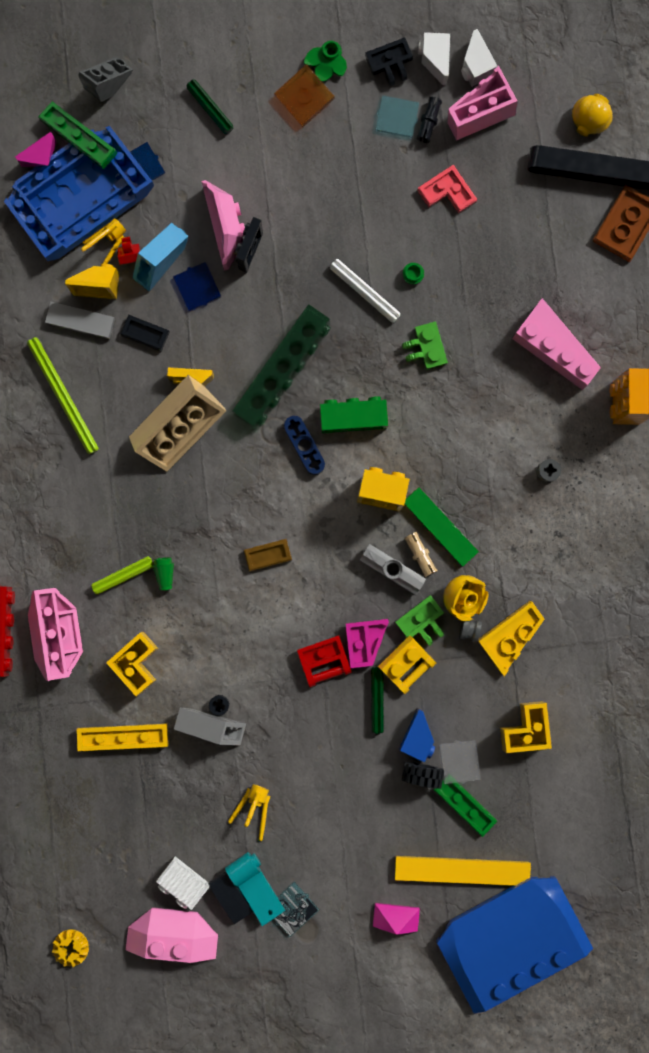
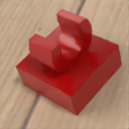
[118,236,141,265]

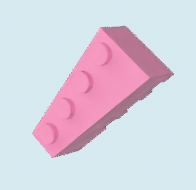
[512,298,601,390]

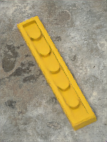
[395,856,531,885]

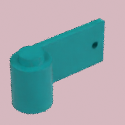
[225,852,286,926]

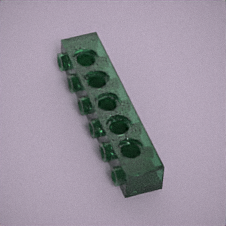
[232,304,331,429]

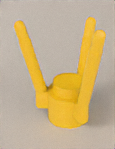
[81,218,126,264]
[228,784,271,841]

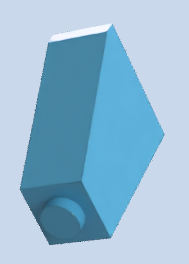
[133,223,188,291]

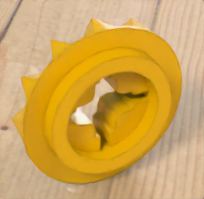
[52,929,89,967]

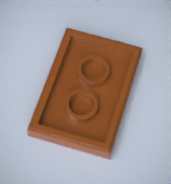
[592,184,649,263]

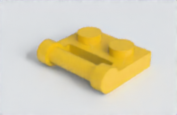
[378,636,437,694]

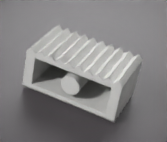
[156,856,209,910]

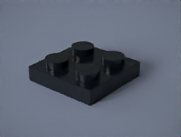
[234,217,263,273]

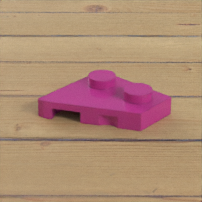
[346,619,389,668]

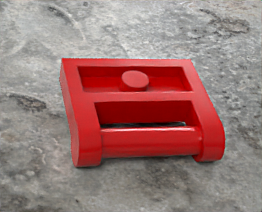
[297,635,352,688]

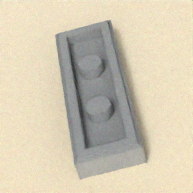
[45,302,115,339]

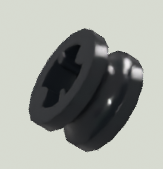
[209,695,230,716]

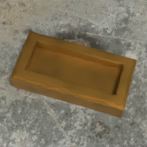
[244,539,292,571]

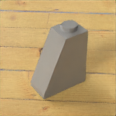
[174,707,246,745]

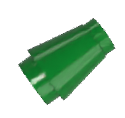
[152,557,174,590]

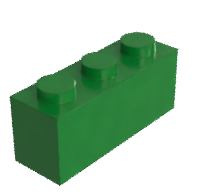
[320,396,388,433]

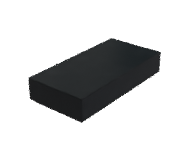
[120,314,170,352]

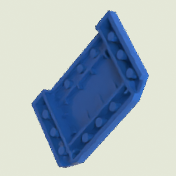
[4,126,154,261]
[436,876,593,1014]

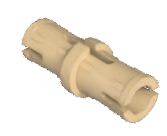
[404,532,438,577]

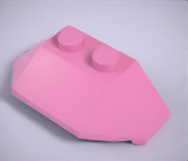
[201,180,245,271]
[28,588,83,681]
[126,908,218,963]

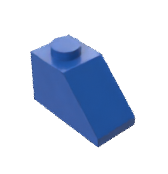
[399,708,435,762]

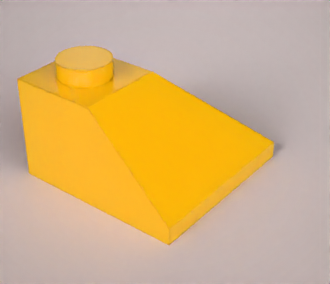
[65,264,119,299]

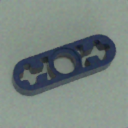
[284,416,325,475]

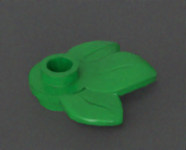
[304,41,347,83]

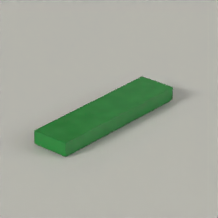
[38,101,118,169]
[404,487,479,567]

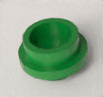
[402,263,424,285]

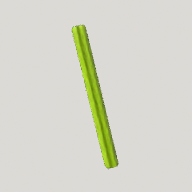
[27,337,99,454]

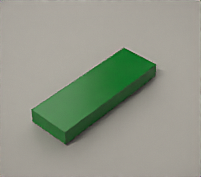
[433,773,497,837]

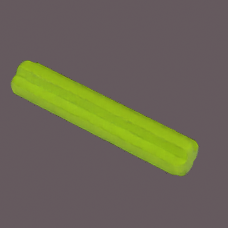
[91,557,154,594]

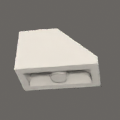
[461,29,498,87]
[418,33,450,85]

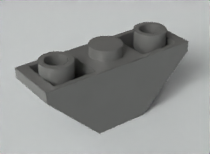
[78,57,133,102]

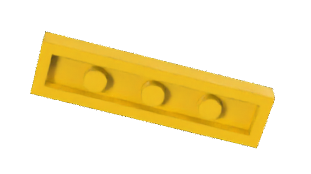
[77,723,168,751]

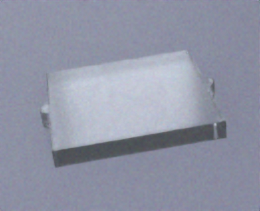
[439,740,481,784]

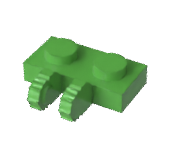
[402,321,448,370]
[395,595,444,646]

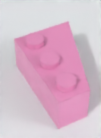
[448,66,518,140]

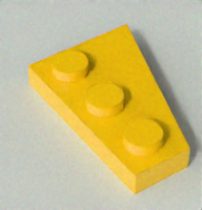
[478,601,545,677]

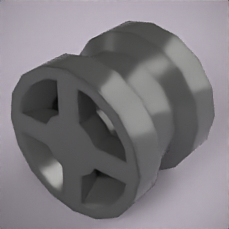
[536,459,561,483]
[459,621,482,643]

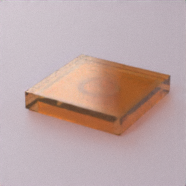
[274,64,335,127]

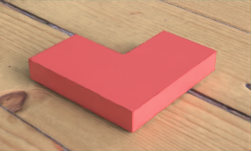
[417,165,478,213]

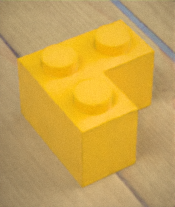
[106,632,159,697]
[500,701,552,753]

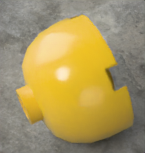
[443,575,489,621]

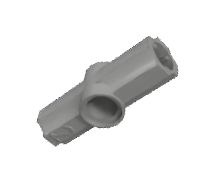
[360,544,426,595]

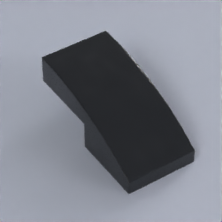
[208,872,253,924]

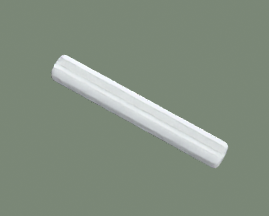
[330,259,400,323]

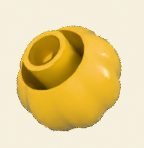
[572,94,613,137]

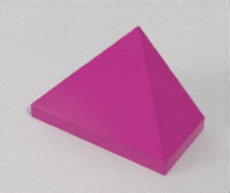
[15,132,57,167]
[373,903,420,935]

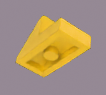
[167,367,214,386]

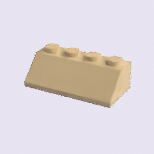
[129,375,226,472]

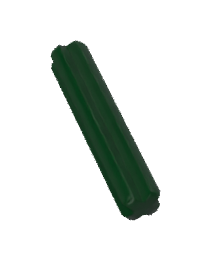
[186,79,233,134]
[371,667,384,734]

